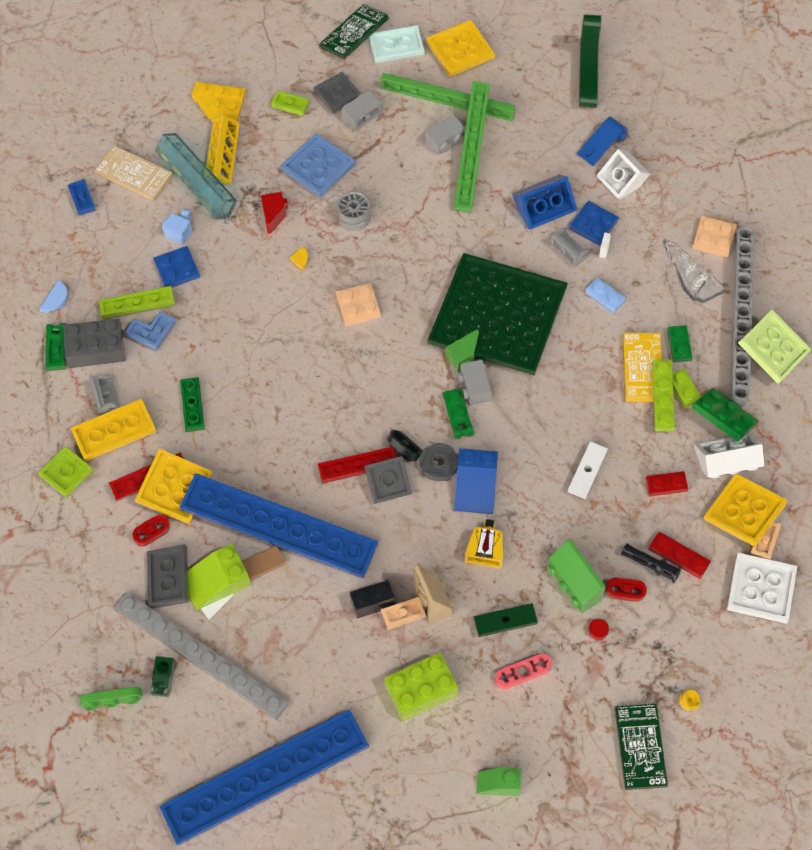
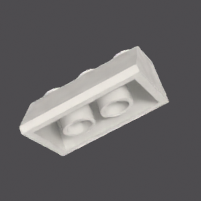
[694,433,764,478]

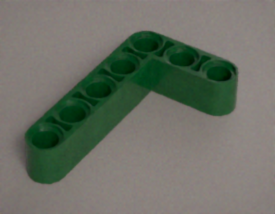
[579,14,601,108]

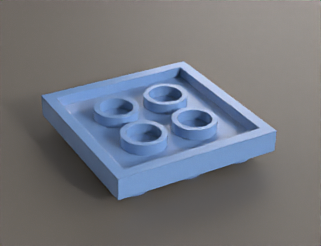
[281,133,356,198]

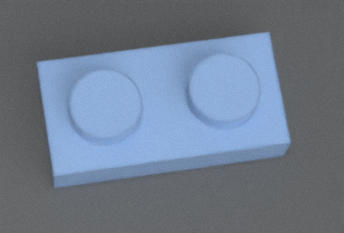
[585,277,626,313]

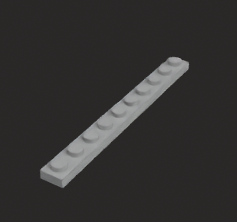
[114,592,289,721]

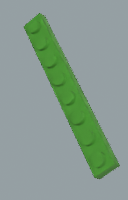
[381,73,515,122]
[453,81,490,212]

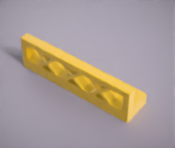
[204,114,240,185]

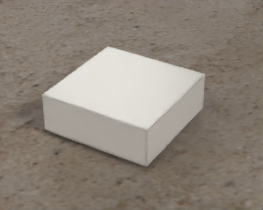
[599,232,611,258]

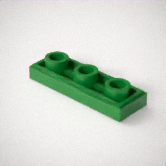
[180,377,205,432]

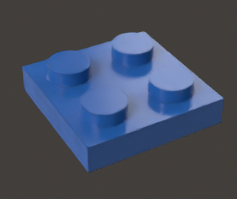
[569,201,619,246]
[153,246,200,288]

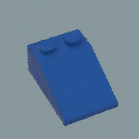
[454,448,498,514]

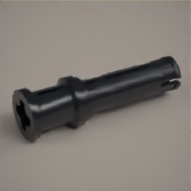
[621,543,682,584]

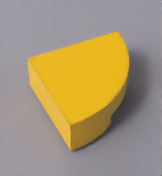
[290,246,308,271]

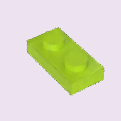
[271,90,310,117]
[673,368,701,409]

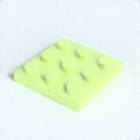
[738,310,811,384]

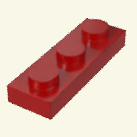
[648,531,711,580]

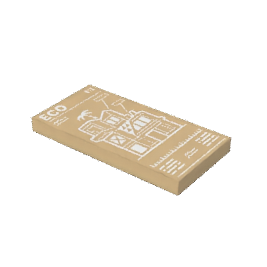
[94,145,173,201]

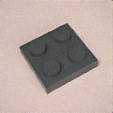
[314,72,361,114]
[364,456,412,504]

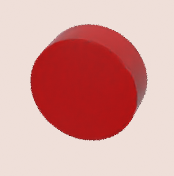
[588,619,609,640]

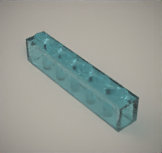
[155,133,237,219]

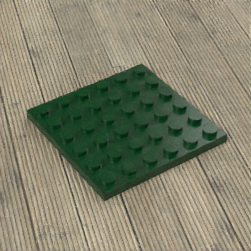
[428,253,568,376]

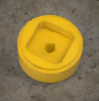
[679,689,701,711]

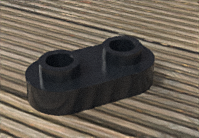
[387,430,421,461]

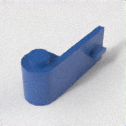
[577,117,628,166]

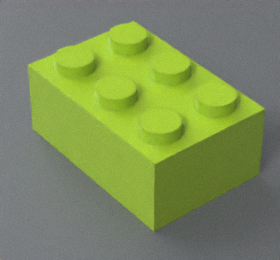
[384,652,459,722]

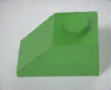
[446,330,479,372]
[477,767,521,796]

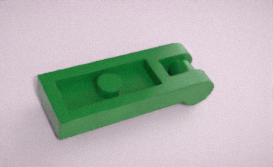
[45,323,66,371]
[442,388,474,440]

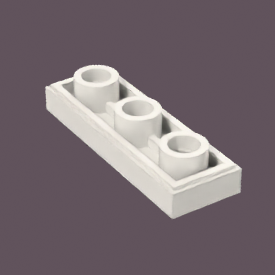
[568,442,608,499]

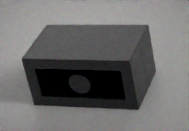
[350,580,395,619]

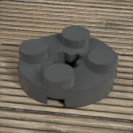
[420,443,458,481]

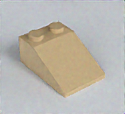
[414,565,454,624]

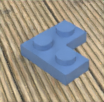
[124,311,176,351]

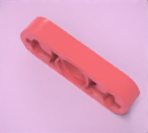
[495,654,552,689]

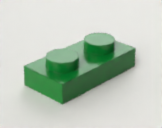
[667,325,693,363]

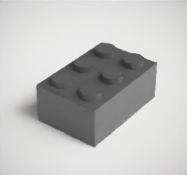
[63,318,125,368]

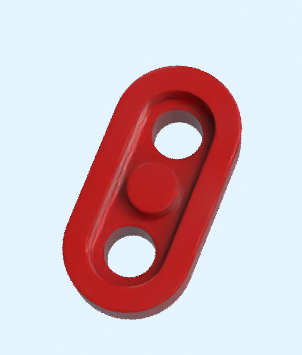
[132,515,170,546]
[606,577,647,602]

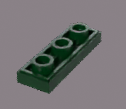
[473,603,538,638]

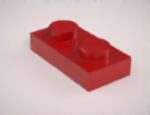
[645,471,688,497]

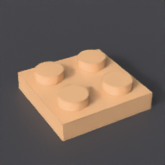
[693,216,737,257]
[336,283,381,326]

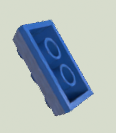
[512,174,577,230]

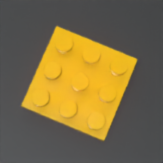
[426,19,495,78]
[135,448,213,525]
[704,473,787,547]

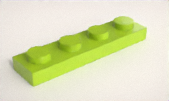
[99,286,175,319]
[652,360,675,432]

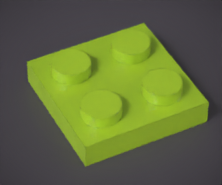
[38,446,94,499]

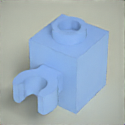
[162,208,192,244]

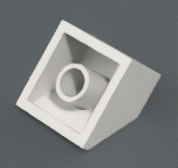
[596,149,650,200]

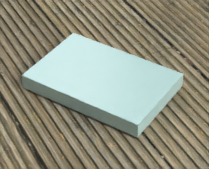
[369,25,425,63]

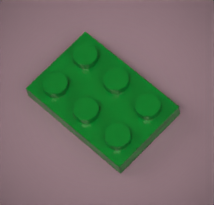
[692,388,759,442]

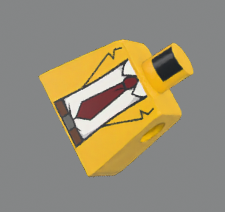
[465,519,503,568]

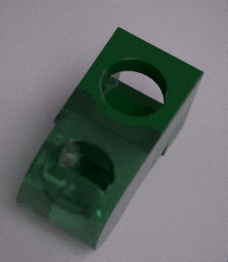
[151,656,177,697]

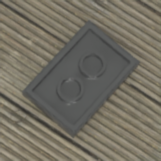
[147,544,189,609]

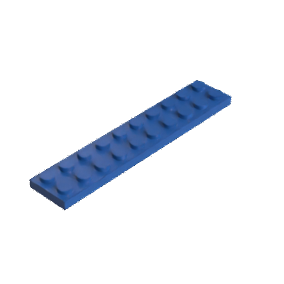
[180,473,378,579]
[159,709,369,846]

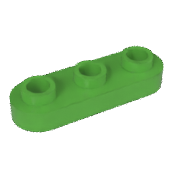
[80,687,143,711]

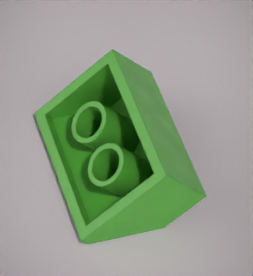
[547,539,605,613]

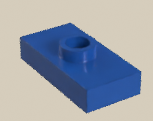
[67,179,96,216]

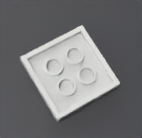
[727,553,797,624]

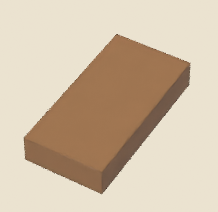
[242,546,285,581]

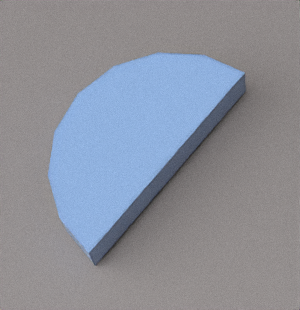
[39,280,68,313]

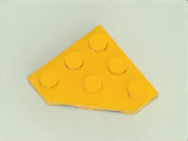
[192,81,246,133]

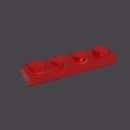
[318,446,396,484]
[109,452,184,501]

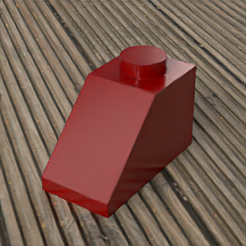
[261,192,288,234]

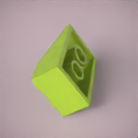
[188,543,251,611]

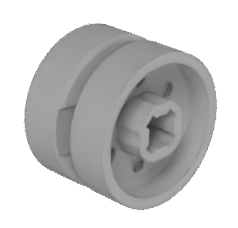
[337,191,371,231]

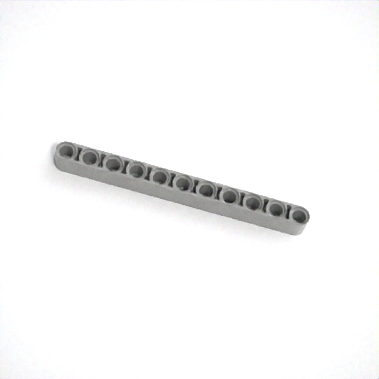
[730,226,754,408]

